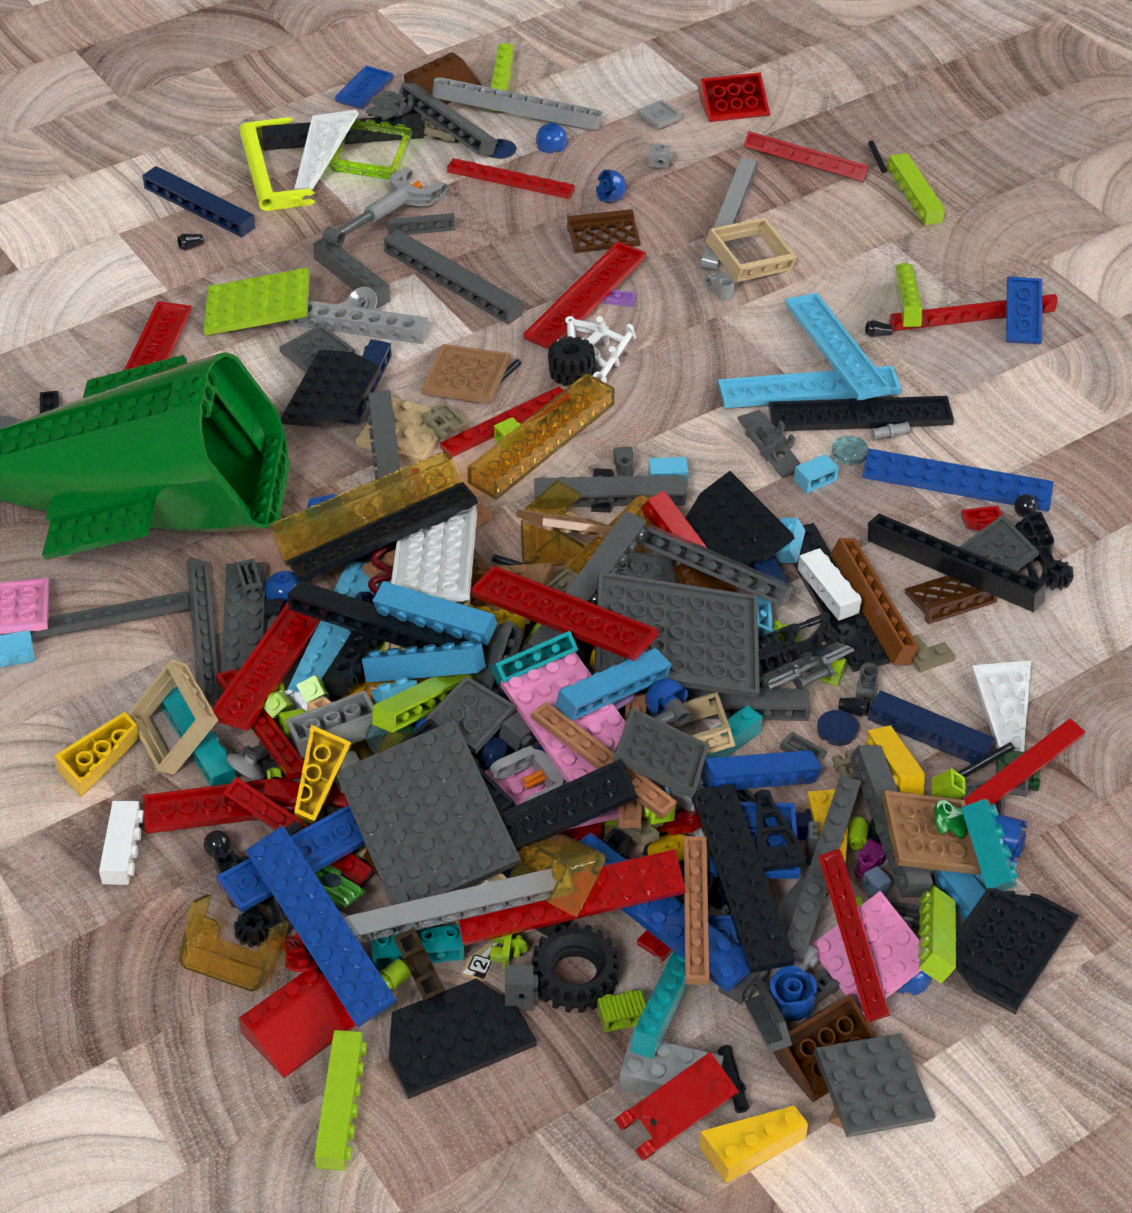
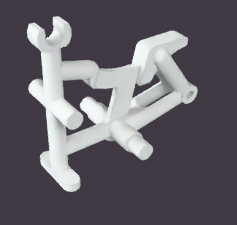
[557,316,636,385]

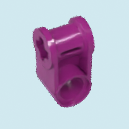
[854,838,887,880]

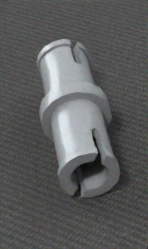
[871,422,910,440]

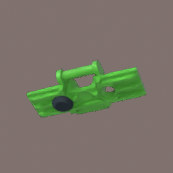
[314,864,365,908]

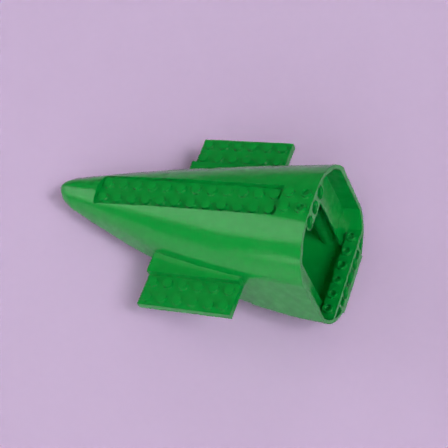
[0,352,290,560]

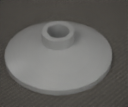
[346,286,377,310]
[226,753,265,780]

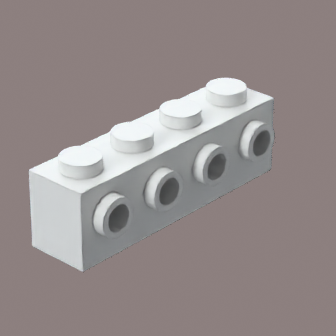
[798,548,862,621]
[99,801,144,885]

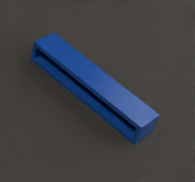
[700,750,823,790]

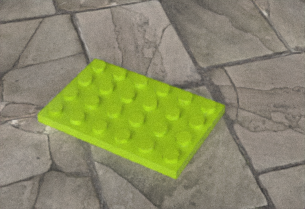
[203,267,310,336]

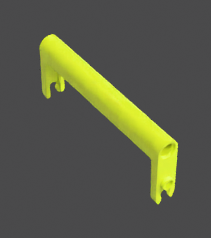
[239,117,315,211]

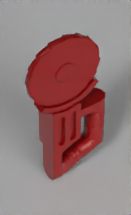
[278,936,318,972]

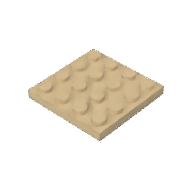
[356,397,442,465]

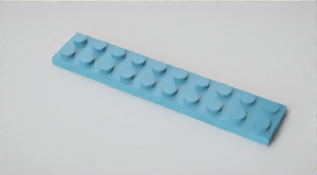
[785,293,891,400]
[718,366,901,408]
[287,560,381,700]

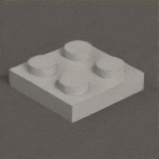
[638,99,682,130]

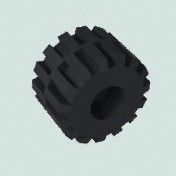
[548,336,596,386]

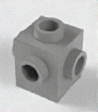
[649,144,673,168]

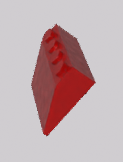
[698,72,770,122]
[239,969,356,1078]

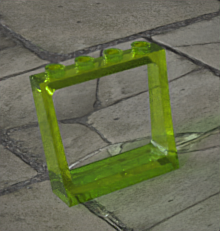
[330,118,413,180]

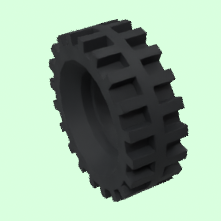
[532,923,619,1013]

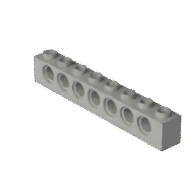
[287,300,428,344]

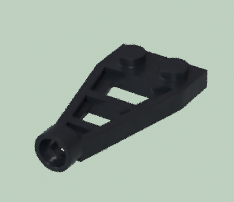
[754,789,806,872]

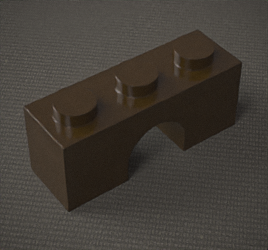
[394,927,445,1001]

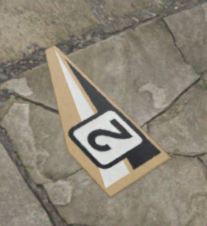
[461,939,501,982]

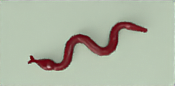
[368,547,393,594]

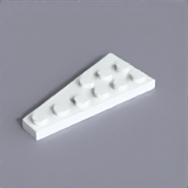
[294,109,359,191]
[971,660,1031,752]

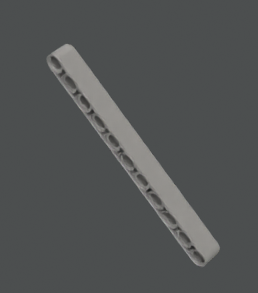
[432,77,603,130]
[701,158,758,271]
[343,866,573,943]

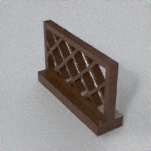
[567,209,641,253]
[905,575,997,624]

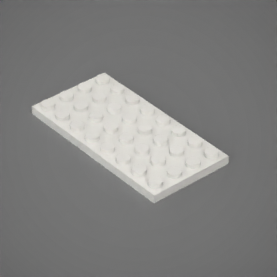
[391,505,477,602]

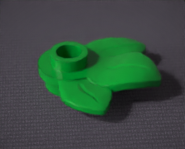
[933,800,966,839]

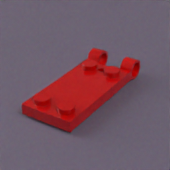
[614,1051,739,1161]

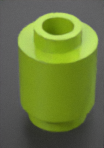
[847,817,869,850]
[379,959,411,990]

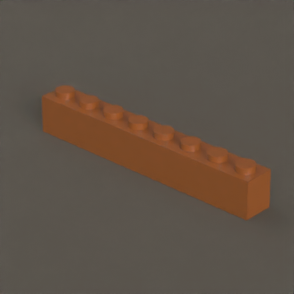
[830,538,919,665]

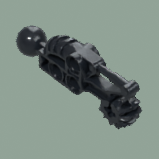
[1014,494,1074,591]
[758,612,840,677]
[203,830,289,948]

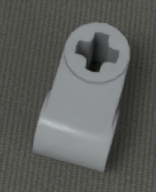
[704,270,734,300]

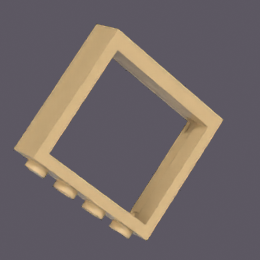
[705,218,797,282]
[128,659,218,775]
[647,692,735,754]

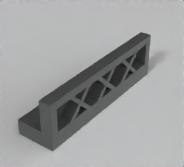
[386,213,455,235]
[744,978,792,1053]

